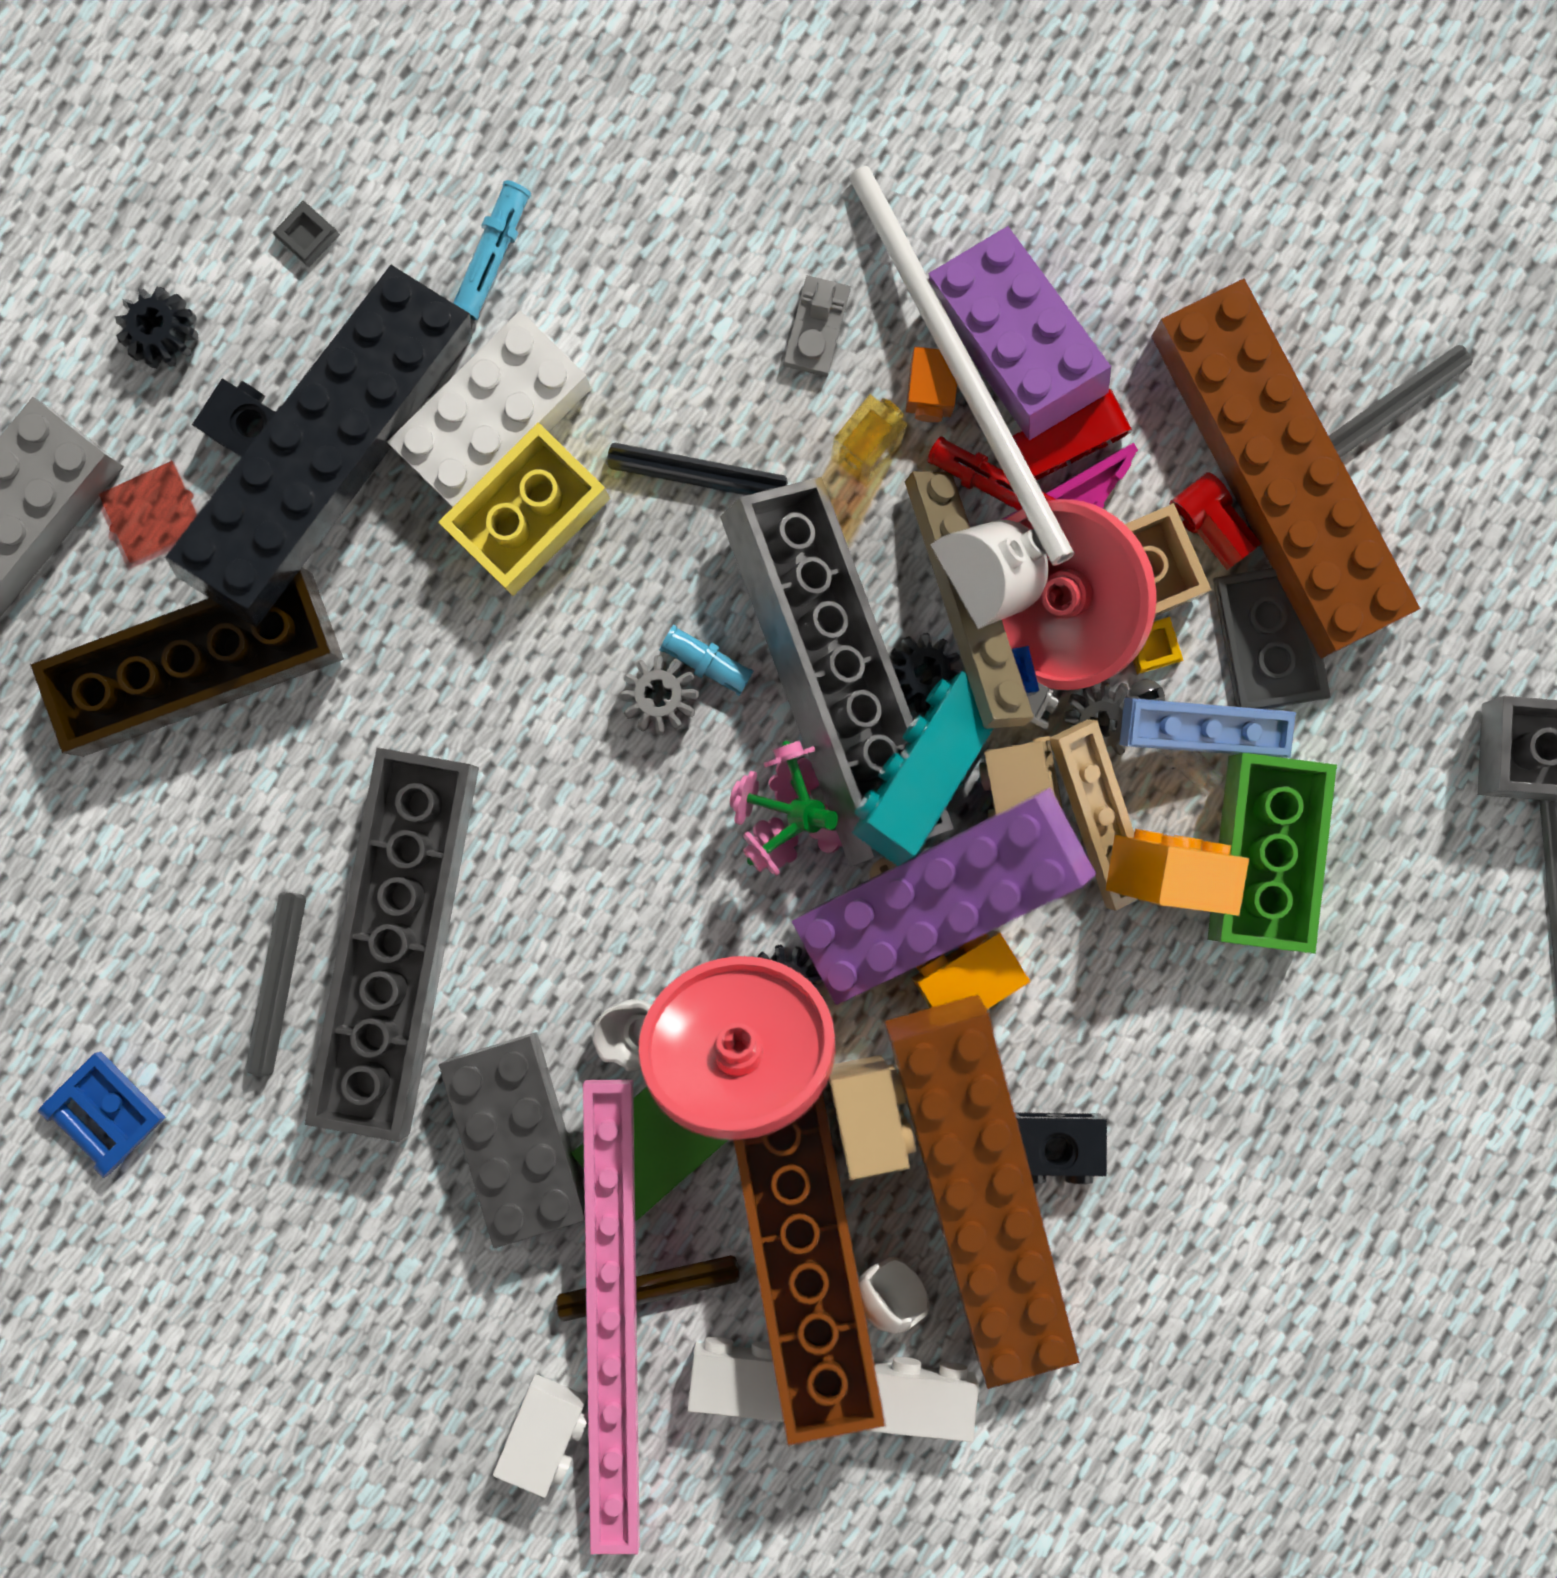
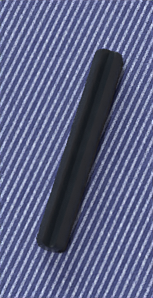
[607,443,788,495]

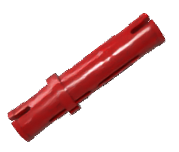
[927,436,1058,511]

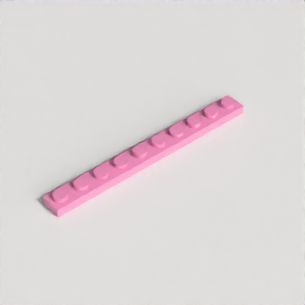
[583,1080,640,1554]

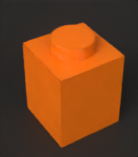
[905,346,957,423]

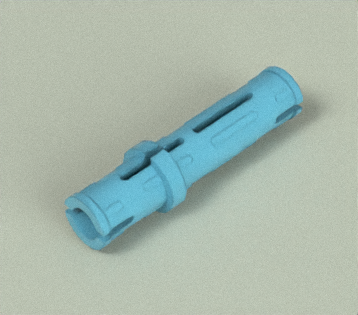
[453,180,531,320]

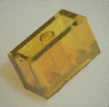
[831,394,907,487]

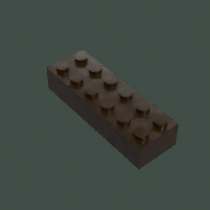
[30,567,344,757]

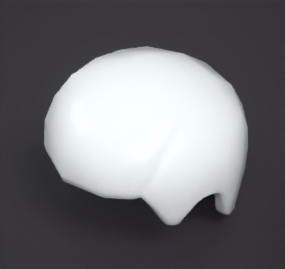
[592,999,652,1071]
[858,1257,929,1334]

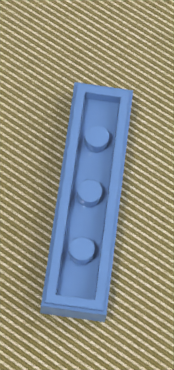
[1119,698,1296,758]

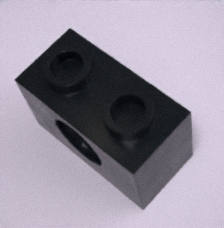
[192,378,281,457]
[1015,1112,1107,1184]

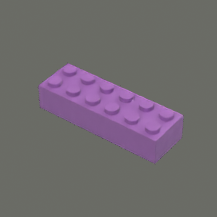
[792,787,1096,1005]

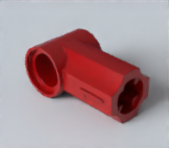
[1169,472,1261,570]

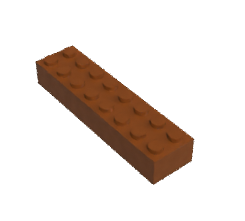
[1151,278,1421,659]
[884,994,1080,1389]
[733,1091,886,1445]

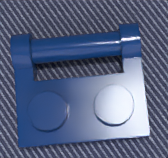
[38,1051,166,1178]

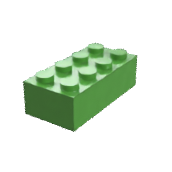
[1207,753,1337,954]

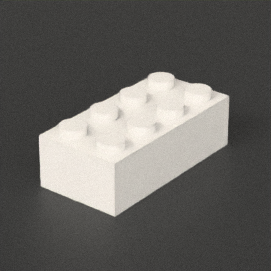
[387,310,591,508]

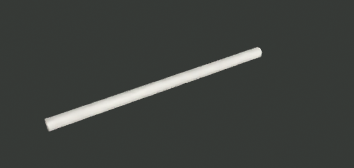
[849,166,1074,565]

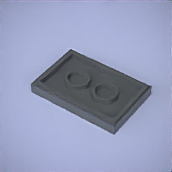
[1212,568,1331,709]

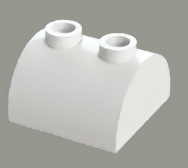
[930,520,1048,629]

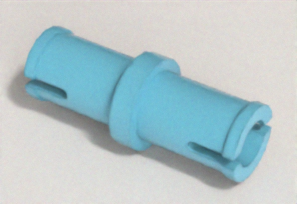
[659,624,754,696]

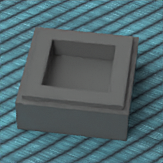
[272,200,340,267]

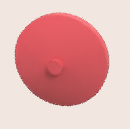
[1002,499,1156,690]
[639,956,836,1140]

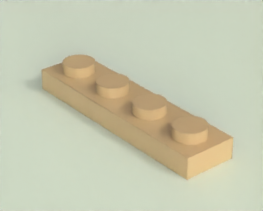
[1049,719,1138,911]

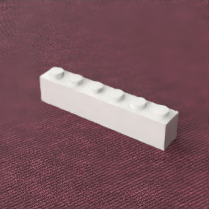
[688,1337,979,1442]

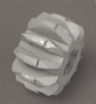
[619,655,699,735]

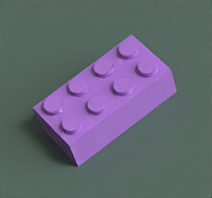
[928,226,1111,440]

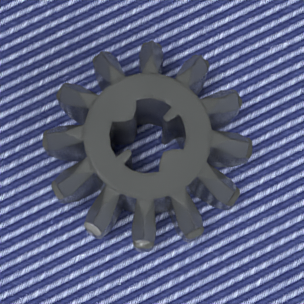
[1063,679,1140,755]

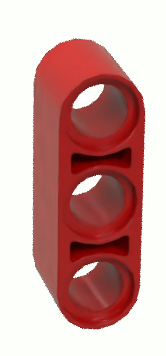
[1012,389,1132,481]

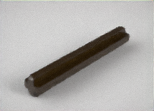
[556,1255,740,1322]

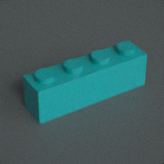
[851,671,994,866]

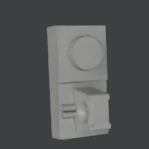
[784,275,851,377]

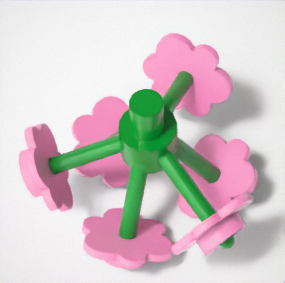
[730,741,842,876]

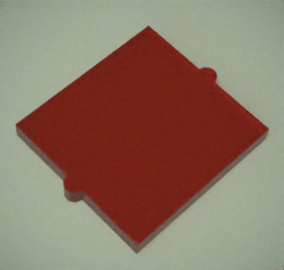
[99,461,198,563]

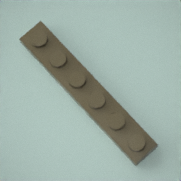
[905,471,1034,728]

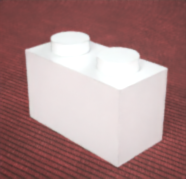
[492,1374,588,1498]

